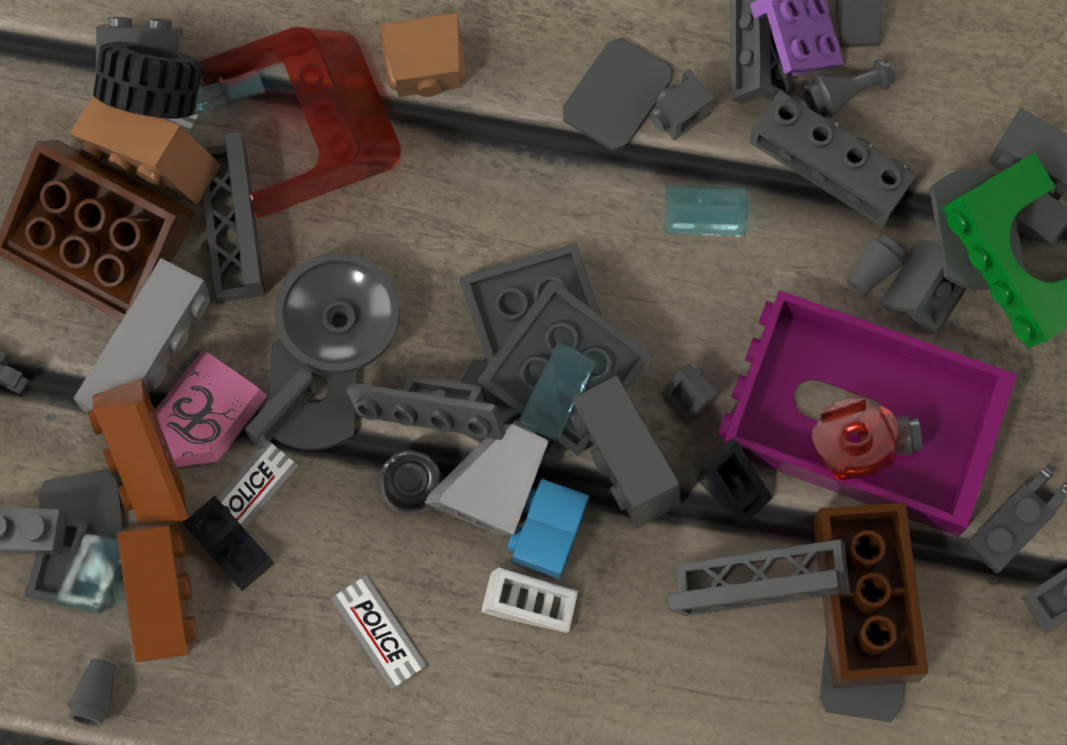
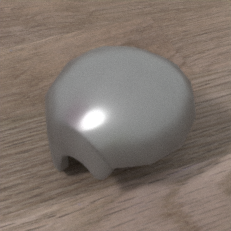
[378,450,442,516]

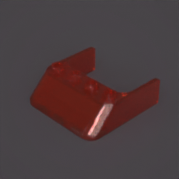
[199,27,401,218]

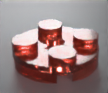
[812,398,899,480]

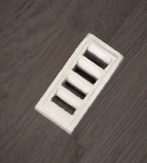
[481,567,578,633]

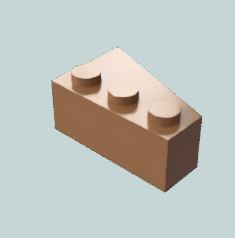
[69,96,221,205]

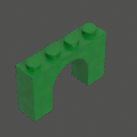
[942,152,1067,349]

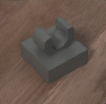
[661,364,719,423]

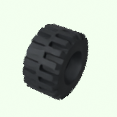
[93,42,203,119]

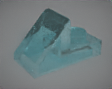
[56,534,121,614]

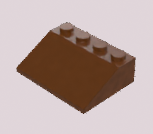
[0,140,195,321]

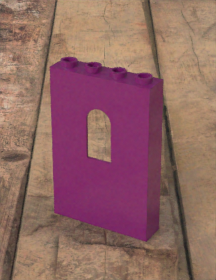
[718,290,1017,537]

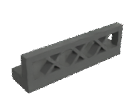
[730,0,792,104]
[203,131,265,303]
[669,539,850,616]

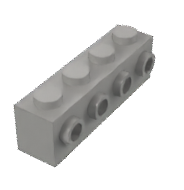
[73,258,210,412]

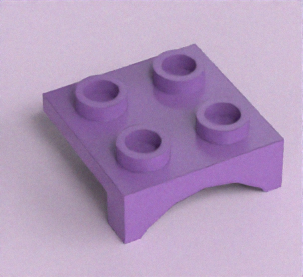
[750,0,844,77]

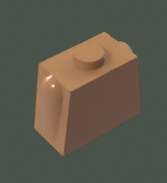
[379,13,467,97]

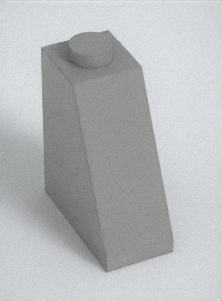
[425,421,549,535]

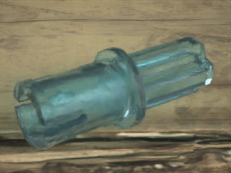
[194,69,266,115]

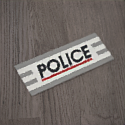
[217,442,299,529]
[331,575,427,690]

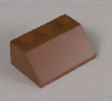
[88,378,189,522]

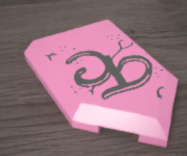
[155,350,268,468]

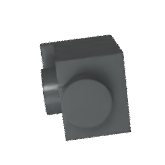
[649,69,714,140]

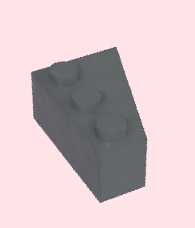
[570,375,681,529]

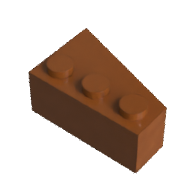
[117,521,198,663]

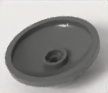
[275,253,400,374]

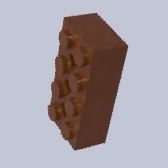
[813,502,928,688]

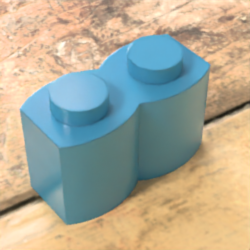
[507,479,589,580]

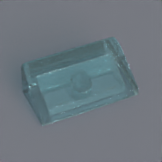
[665,185,748,236]

